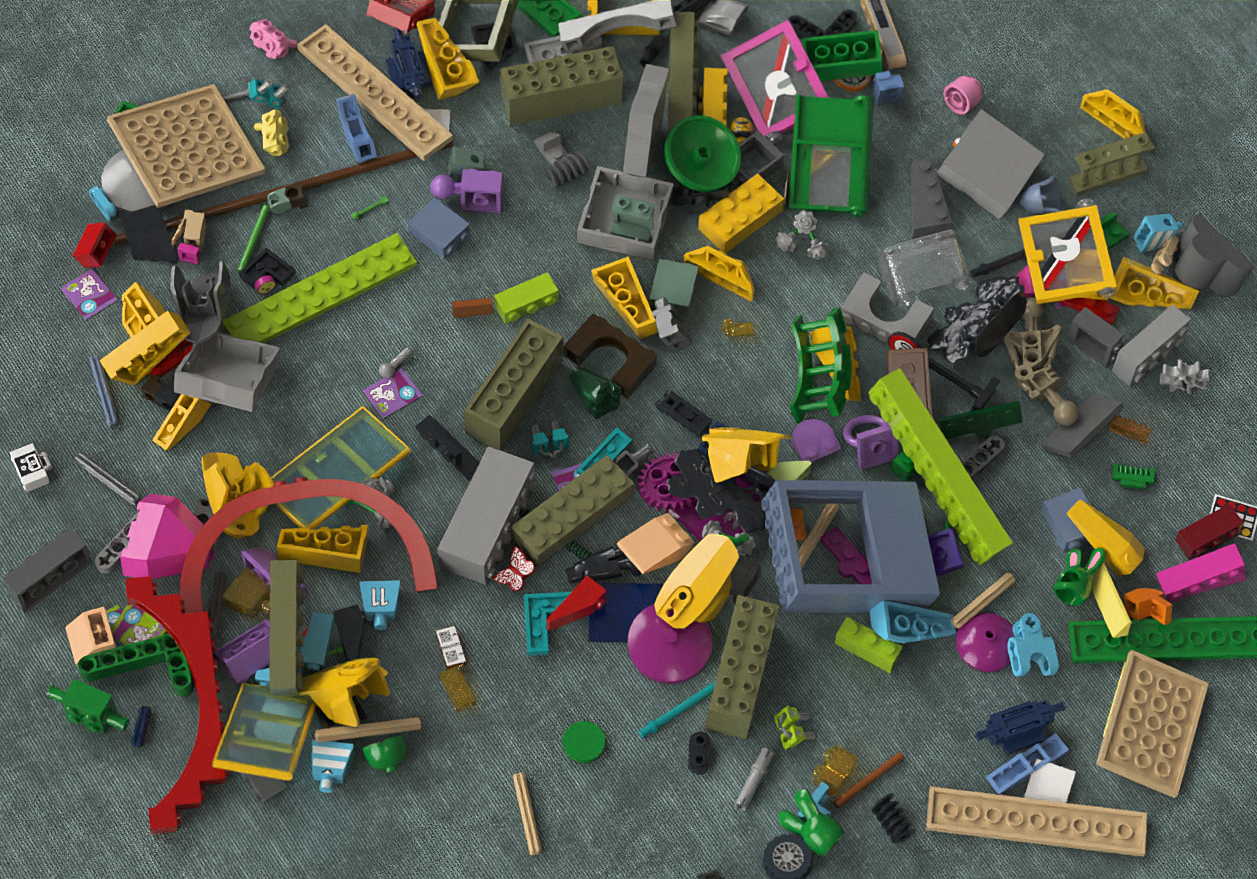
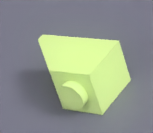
[766,461,812,480]

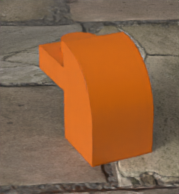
[1124,588,1172,625]

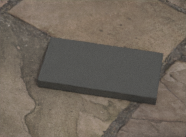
[1041,394,1124,458]

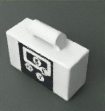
[10,443,52,492]

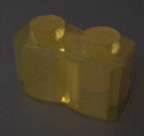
[812,745,858,797]

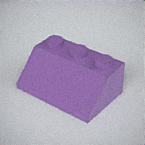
[241,546,306,597]
[214,619,270,684]

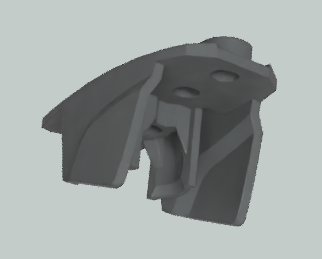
[170,260,231,344]

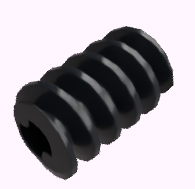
[872,793,916,844]

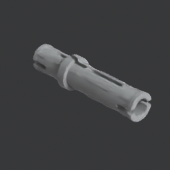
[734,748,774,811]

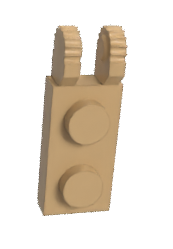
[1151,235,1179,275]

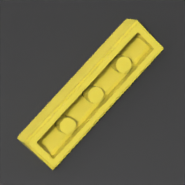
[1092,562,1131,638]

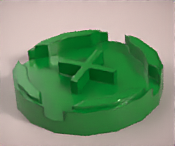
[562,721,605,764]

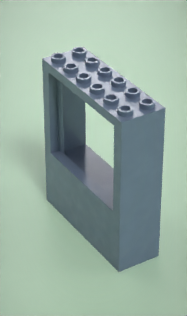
[762,480,940,613]

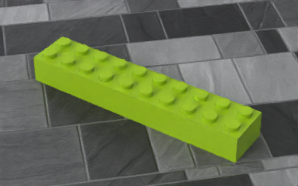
[868,368,1013,566]

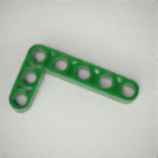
[78,634,193,697]

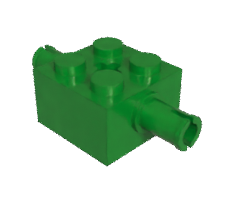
[47,679,130,734]

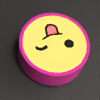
[255,276,276,294]

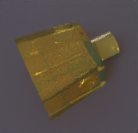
[221,567,270,618]

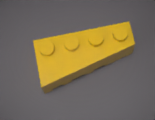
[100,311,191,386]

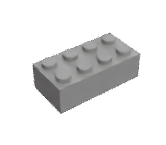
[1112,304,1191,387]

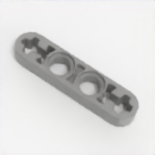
[95,511,139,574]

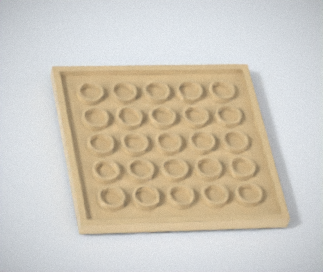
[107,84,265,208]

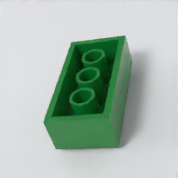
[802,30,882,83]

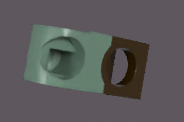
[267,183,308,214]

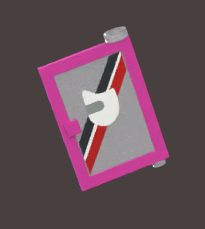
[721,20,829,146]

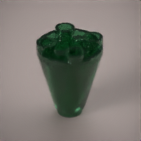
[570,366,621,419]

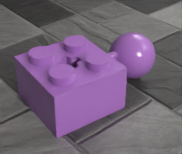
[430,169,503,213]

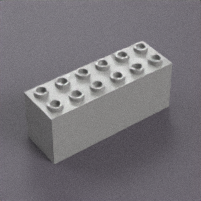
[437,446,537,585]

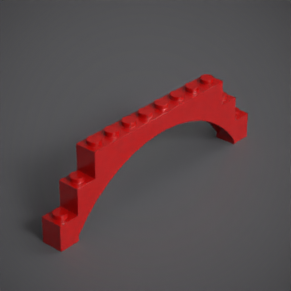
[125,576,229,835]

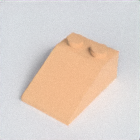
[617,513,695,574]

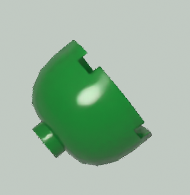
[363,735,407,773]

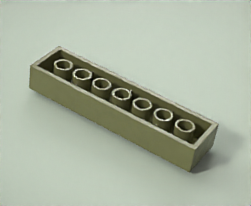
[668,12,698,134]

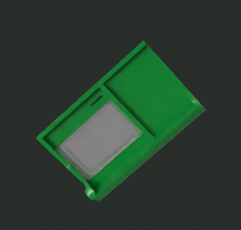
[789,94,874,217]

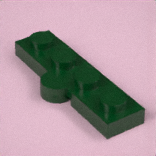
[939,401,1023,439]

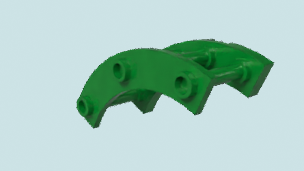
[790,307,852,423]

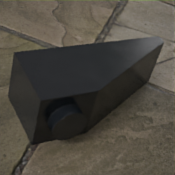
[334,604,367,661]

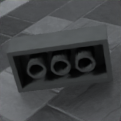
[2,527,92,613]

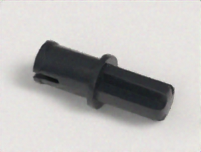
[639,35,664,67]

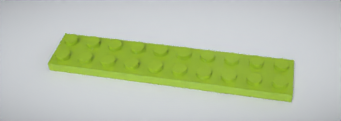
[222,233,417,343]

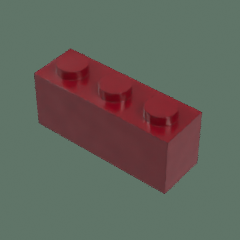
[1175,504,1244,560]

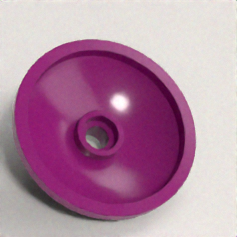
[956,613,1014,672]

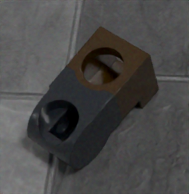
[141,373,179,411]

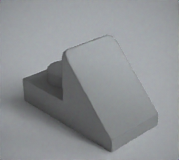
[534,132,568,164]

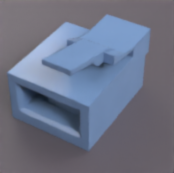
[873,71,904,105]

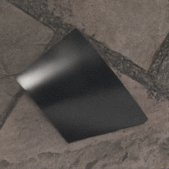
[471,22,518,73]
[120,205,177,264]

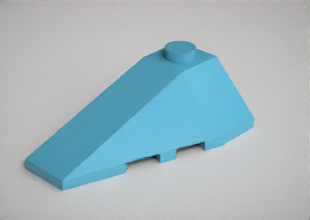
[870,600,956,643]

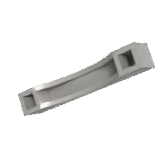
[559,0,677,53]

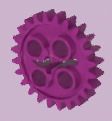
[638,452,698,513]

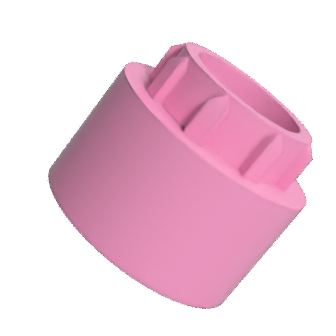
[944,76,982,114]

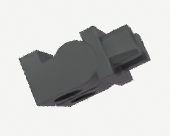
[652,298,692,352]

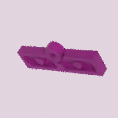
[820,526,872,584]

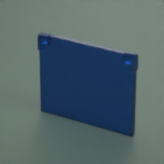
[589,582,664,643]

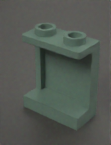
[610,194,655,243]
[649,259,698,317]

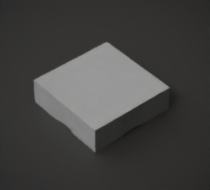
[623,64,669,177]
[936,109,1045,219]
[577,166,674,261]
[174,332,280,412]

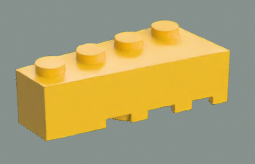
[699,68,728,125]
[591,257,658,340]
[277,525,368,573]

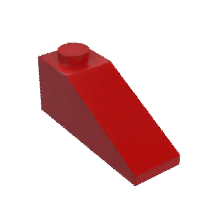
[546,576,607,631]

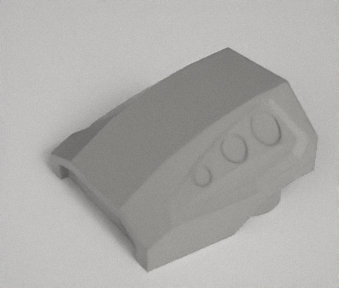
[698,0,749,36]

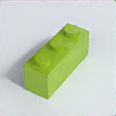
[494,272,559,324]
[835,617,903,674]

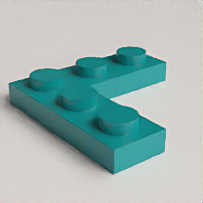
[524,592,571,656]

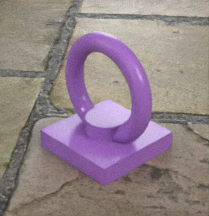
[843,415,899,470]

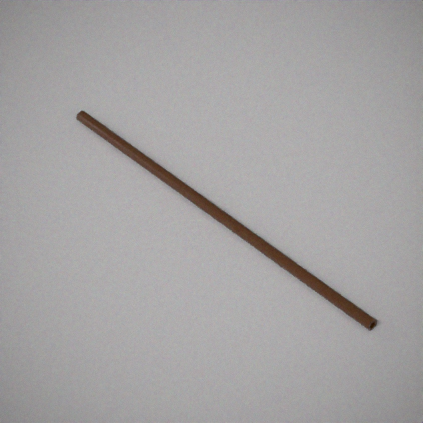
[113,141,453,245]

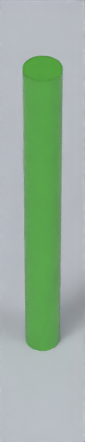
[237,205,270,273]

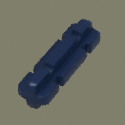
[131,706,151,748]

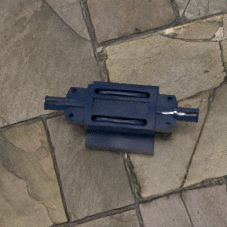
[385,28,432,99]
[975,700,1065,755]

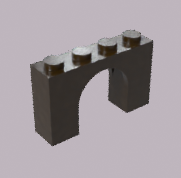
[563,313,657,399]

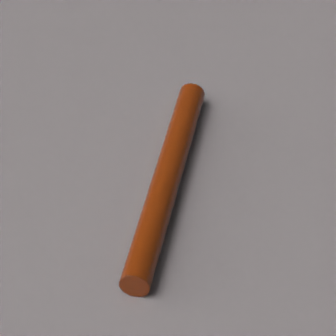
[833,752,904,809]

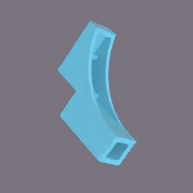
[255,611,335,687]

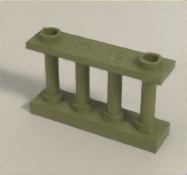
[1068,132,1154,196]

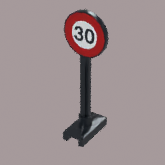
[888,331,1000,411]

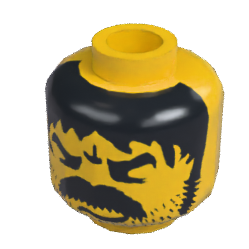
[728,118,754,144]

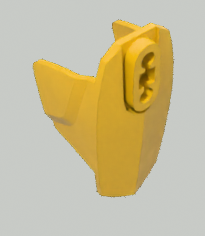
[702,427,791,483]
[201,452,274,539]
[654,534,740,629]
[299,658,390,727]

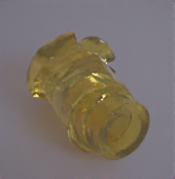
[721,319,754,338]

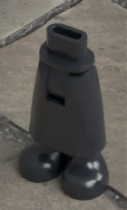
[565,546,641,584]

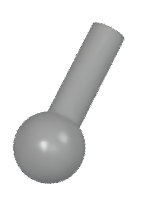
[379,347,411,378]

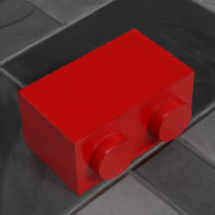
[72,223,117,268]

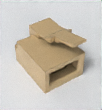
[172,210,207,252]

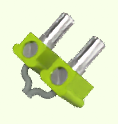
[774,705,816,750]

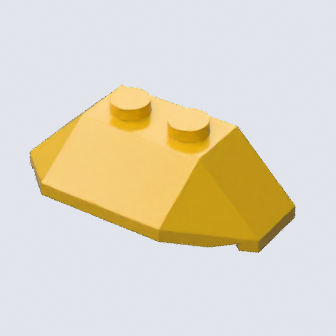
[1080,89,1146,139]
[683,246,755,302]
[122,282,166,337]

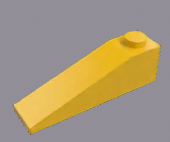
[810,326,862,402]
[1066,499,1145,576]

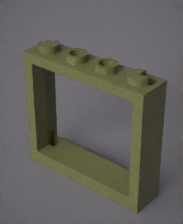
[439,0,519,61]

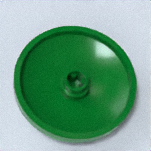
[664,115,741,192]

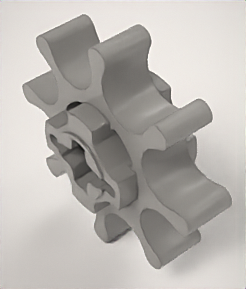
[1159,360,1210,394]

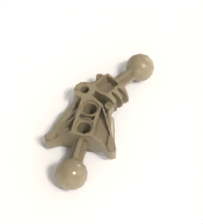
[1003,297,1079,426]

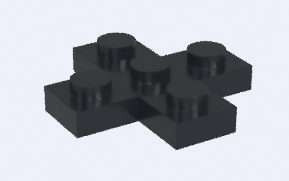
[671,182,732,214]

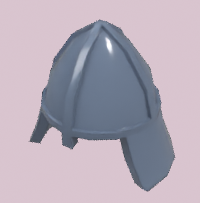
[1019,175,1062,214]

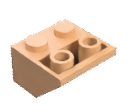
[65,606,116,666]

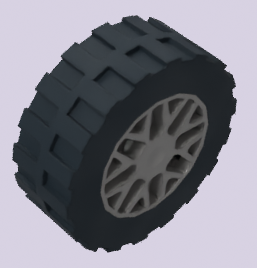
[763,834,812,879]

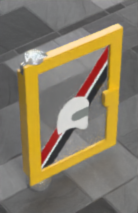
[1018,199,1117,304]

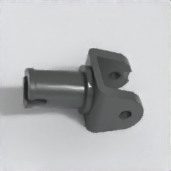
[614,443,654,479]

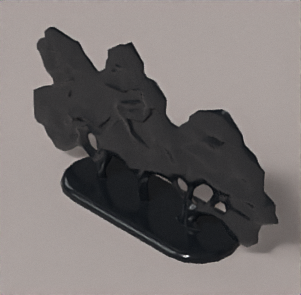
[927,276,1027,363]
[667,447,776,533]

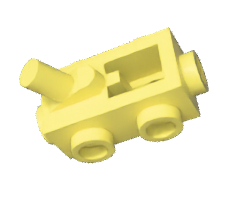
[254,110,289,157]

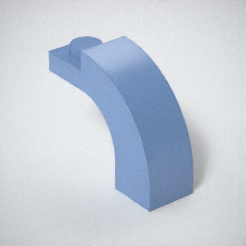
[336,94,377,162]

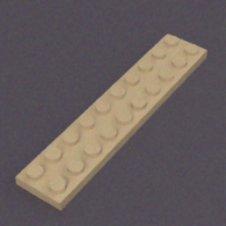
[297,24,453,161]
[926,787,1147,857]

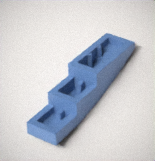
[986,733,1069,795]

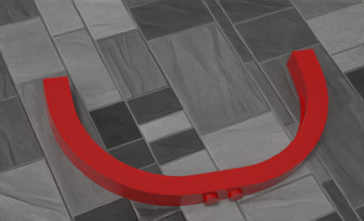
[180,477,437,614]

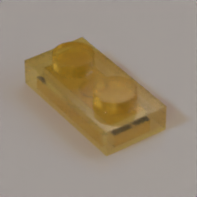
[439,665,476,712]

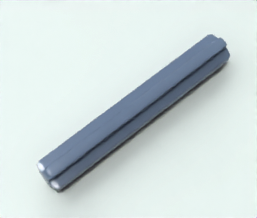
[89,355,119,427]

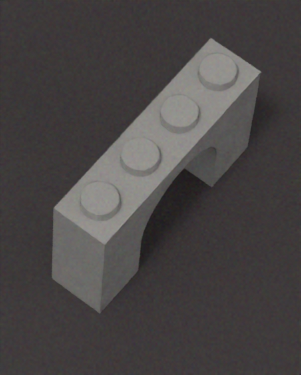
[841,273,934,342]

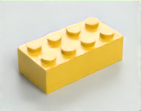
[698,174,784,253]

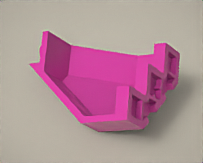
[120,494,219,579]

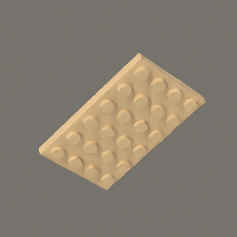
[1096,650,1209,798]

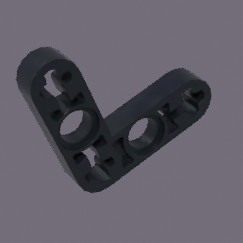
[788,9,857,40]

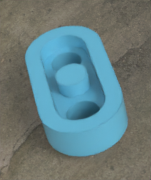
[89,186,118,221]

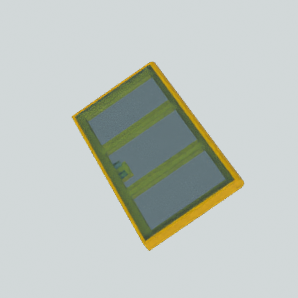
[271,406,411,530]
[213,683,316,781]

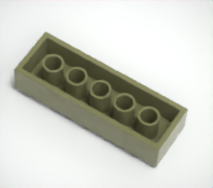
[511,455,634,566]
[269,560,304,696]

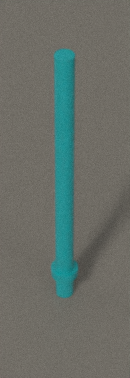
[638,681,716,738]

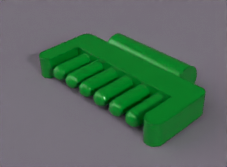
[1112,463,1155,490]

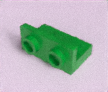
[1083,212,1129,251]

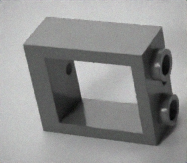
[734,131,784,186]
[1067,307,1124,368]

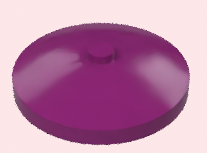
[627,605,712,684]

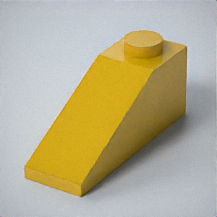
[152,394,211,451]

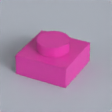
[177,243,201,265]

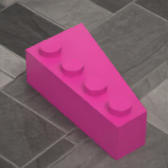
[1156,543,1246,602]

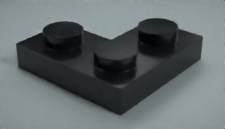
[239,248,296,288]

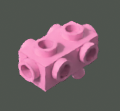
[250,19,297,59]

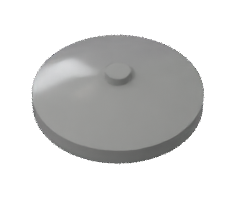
[102,150,170,213]

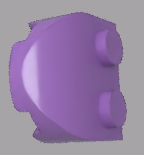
[791,419,841,462]

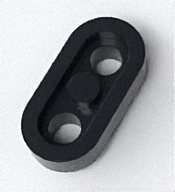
[688,731,711,775]

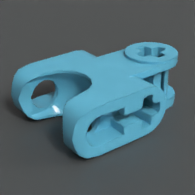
[1008,613,1059,676]

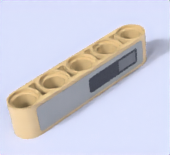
[860,0,906,71]

